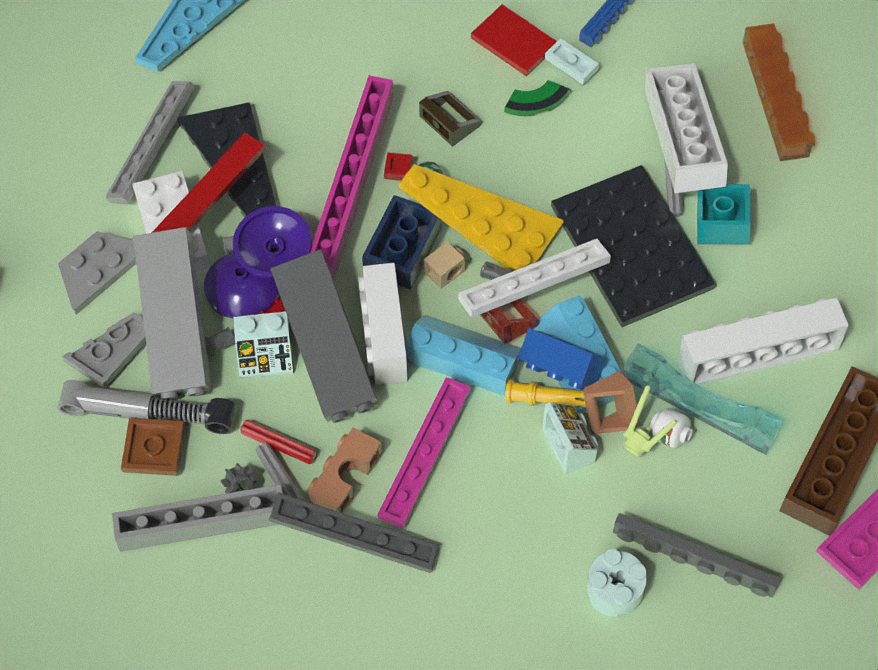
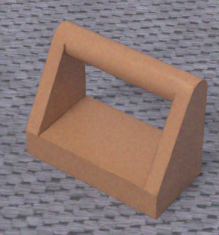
[583,371,640,434]

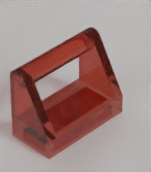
[480,298,540,345]

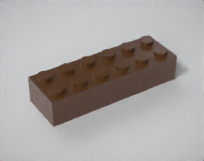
[779,366,878,536]

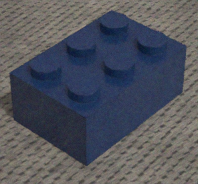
[362,195,442,290]

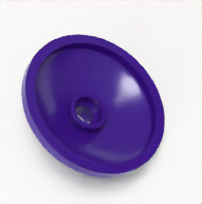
[233,206,312,279]
[204,252,280,319]

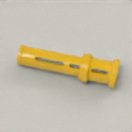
[505,379,586,408]

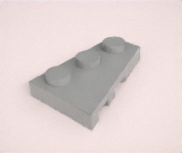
[62,313,146,388]

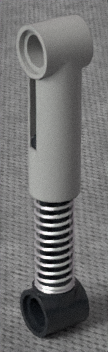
[58,380,237,434]

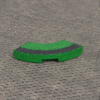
[504,80,570,116]

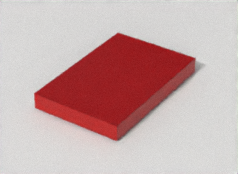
[471,4,557,77]

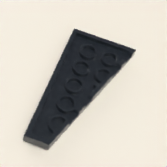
[177,102,276,218]

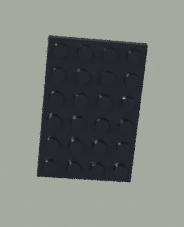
[551,165,715,328]

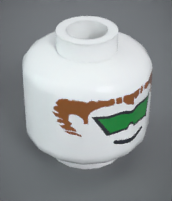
[650,408,693,448]

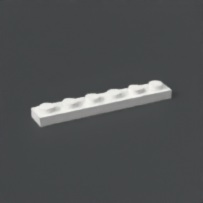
[459,239,611,318]

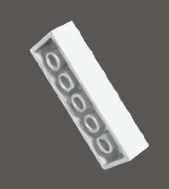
[645,63,728,193]
[677,298,848,388]

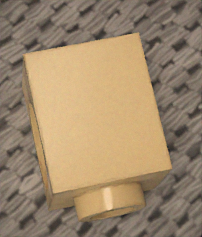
[424,241,465,289]

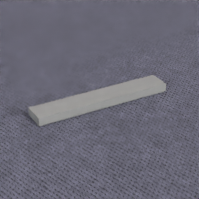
[106,81,195,204]

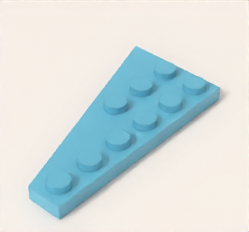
[135,0,245,71]

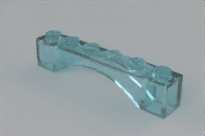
[623,343,784,455]

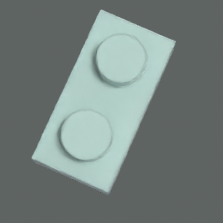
[545,38,599,85]

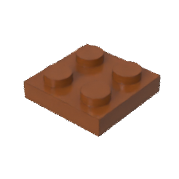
[121,418,185,476]

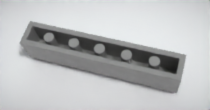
[112,484,283,552]

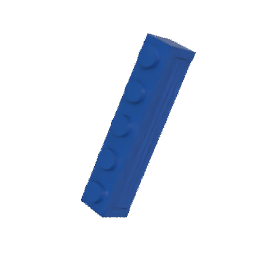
[579,0,634,48]

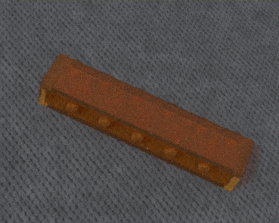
[742,23,815,162]

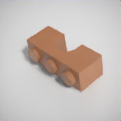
[308,427,382,513]

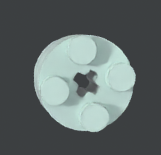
[587,549,646,617]

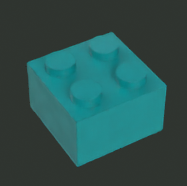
[697,184,750,244]

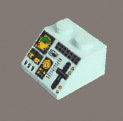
[233,312,293,379]
[542,402,599,474]

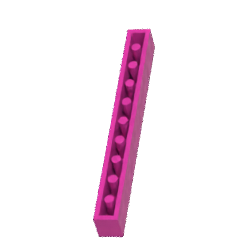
[309,75,393,280]

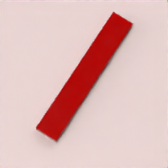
[151,133,265,233]

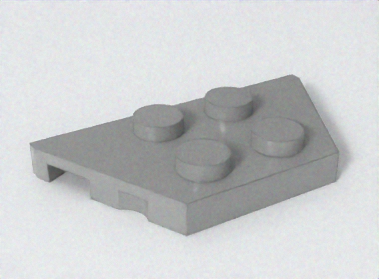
[58,231,136,315]

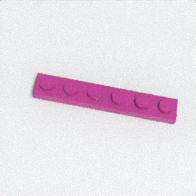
[378,377,471,529]

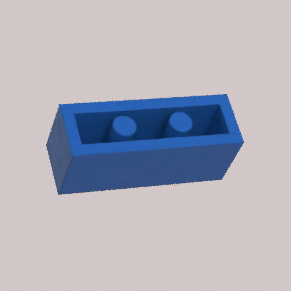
[517,328,607,390]

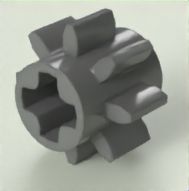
[221,463,258,494]

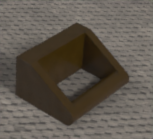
[419,91,482,147]

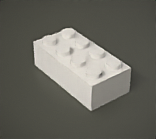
[132,171,210,274]
[358,263,407,385]

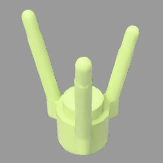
[622,385,677,457]

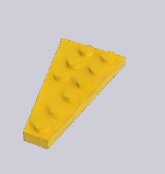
[397,164,563,271]

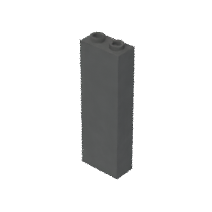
[270,249,378,423]

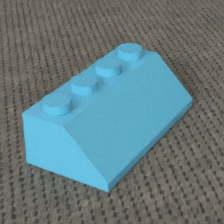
[531,295,622,413]
[405,315,521,396]

